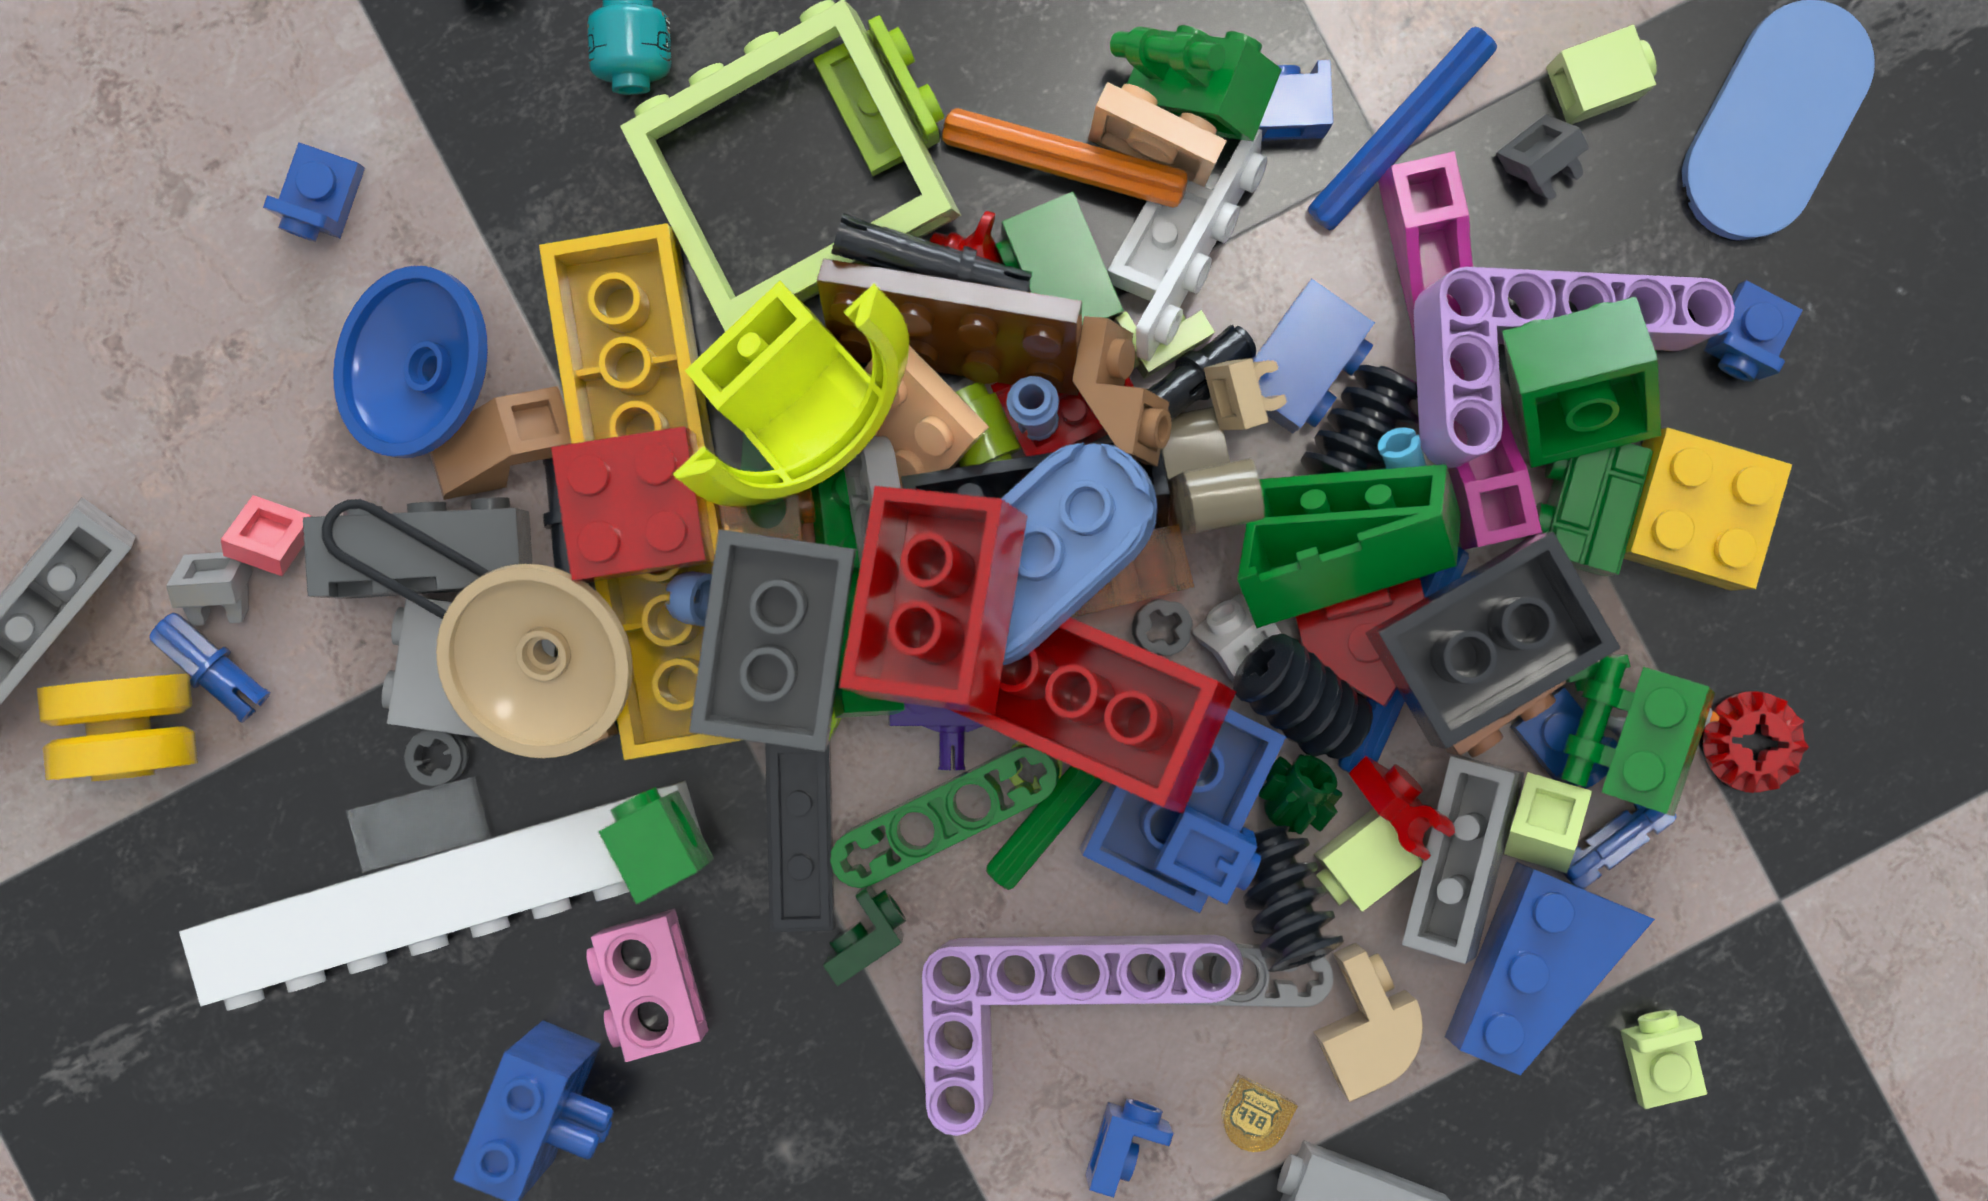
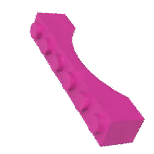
[1378,151,1542,550]

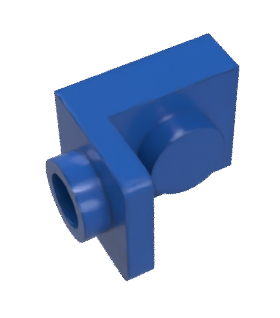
[263,142,365,242]
[1704,280,1803,382]
[1510,687,1618,789]
[1155,806,1261,905]
[1085,1099,1174,1198]

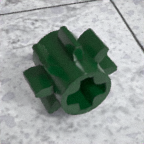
[1258,754,1343,835]

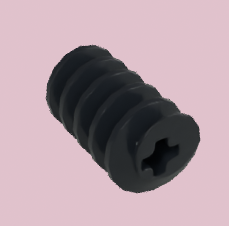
[1300,365,1419,475]
[1233,633,1373,759]
[1243,826,1344,972]

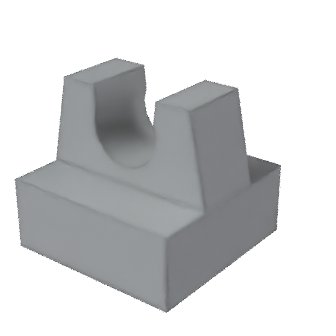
[166,552,253,626]

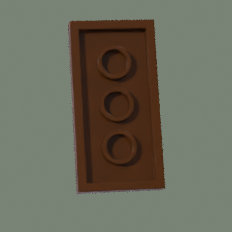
[817,258,1082,396]

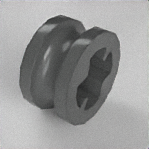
[404,730,469,786]

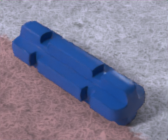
[1563,803,1677,889]

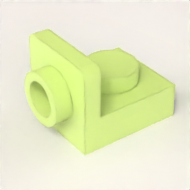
[1114,310,1215,379]
[1620,1010,1707,1109]

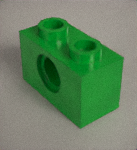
[598,787,714,904]

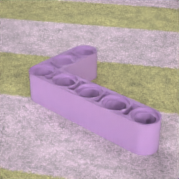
[1413,267,1735,468]
[922,935,1243,1136]

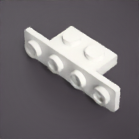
[1107,129,1267,362]

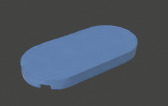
[1682,0,1875,240]
[1002,443,1157,665]

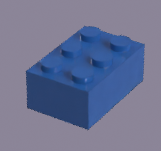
[1079,709,1286,913]

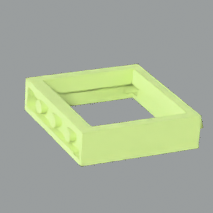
[620,0,961,332]

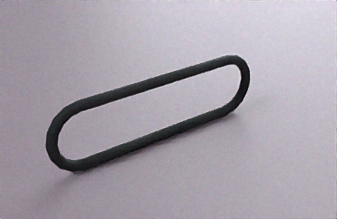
[322,499,490,619]

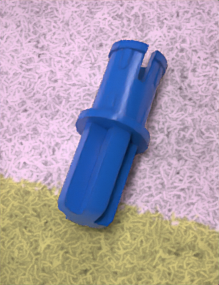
[149,613,271,723]

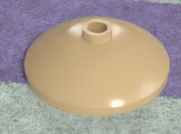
[436,564,633,758]

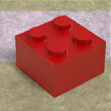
[551,426,715,583]

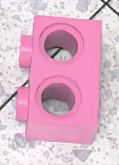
[587,909,709,1062]

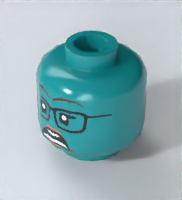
[587,0,671,95]

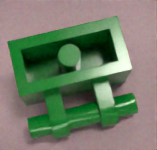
[1110,25,1282,142]
[1561,656,1715,816]

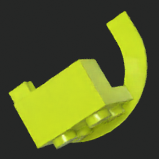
[673,280,909,507]

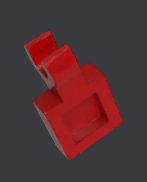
[1348,756,1455,861]

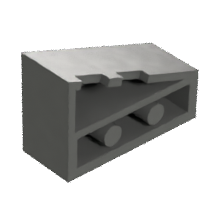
[303,497,532,599]

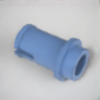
[1007,376,1059,440]

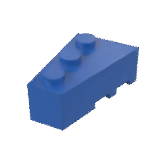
[1445,862,1655,1075]

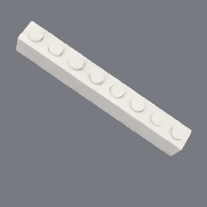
[179,780,701,1011]

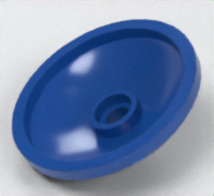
[333,266,488,458]

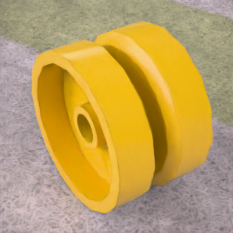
[37,674,198,782]

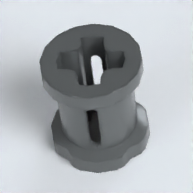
[1132,599,1193,656]

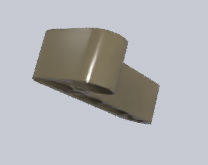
[1161,406,1264,537]

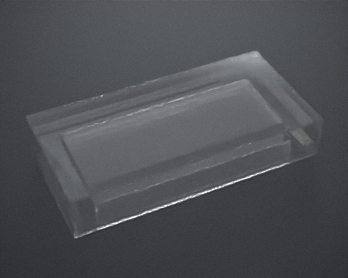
[347,777,490,872]

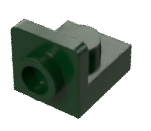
[823,886,906,987]

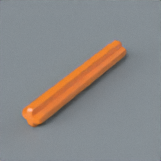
[942,108,1188,208]

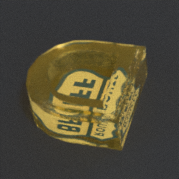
[1221,1073,1298,1152]

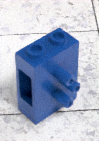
[453,1020,614,1201]

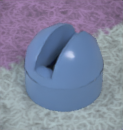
[665,571,712,626]

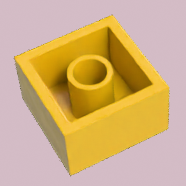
[1623,427,1792,591]

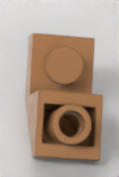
[1072,316,1171,466]
[430,386,572,500]

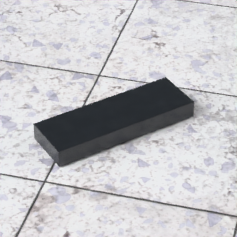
[765,741,835,932]

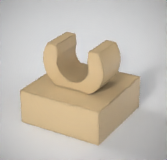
[1204,358,1287,430]

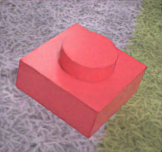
[221,495,311,576]

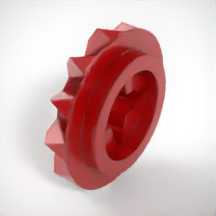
[1703,691,1809,793]

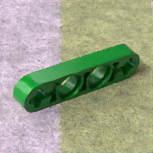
[830,744,1060,888]

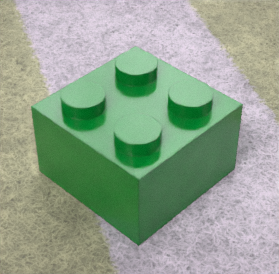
[1502,297,1661,468]

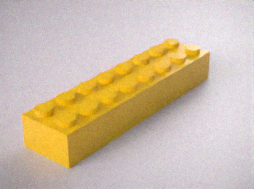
[539,223,741,760]

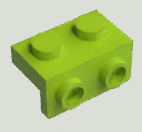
[813,15,944,176]

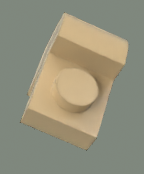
[1314,943,1423,1102]

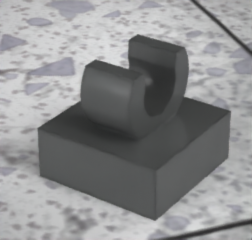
[1496,114,1590,200]

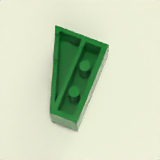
[1237,464,1461,628]

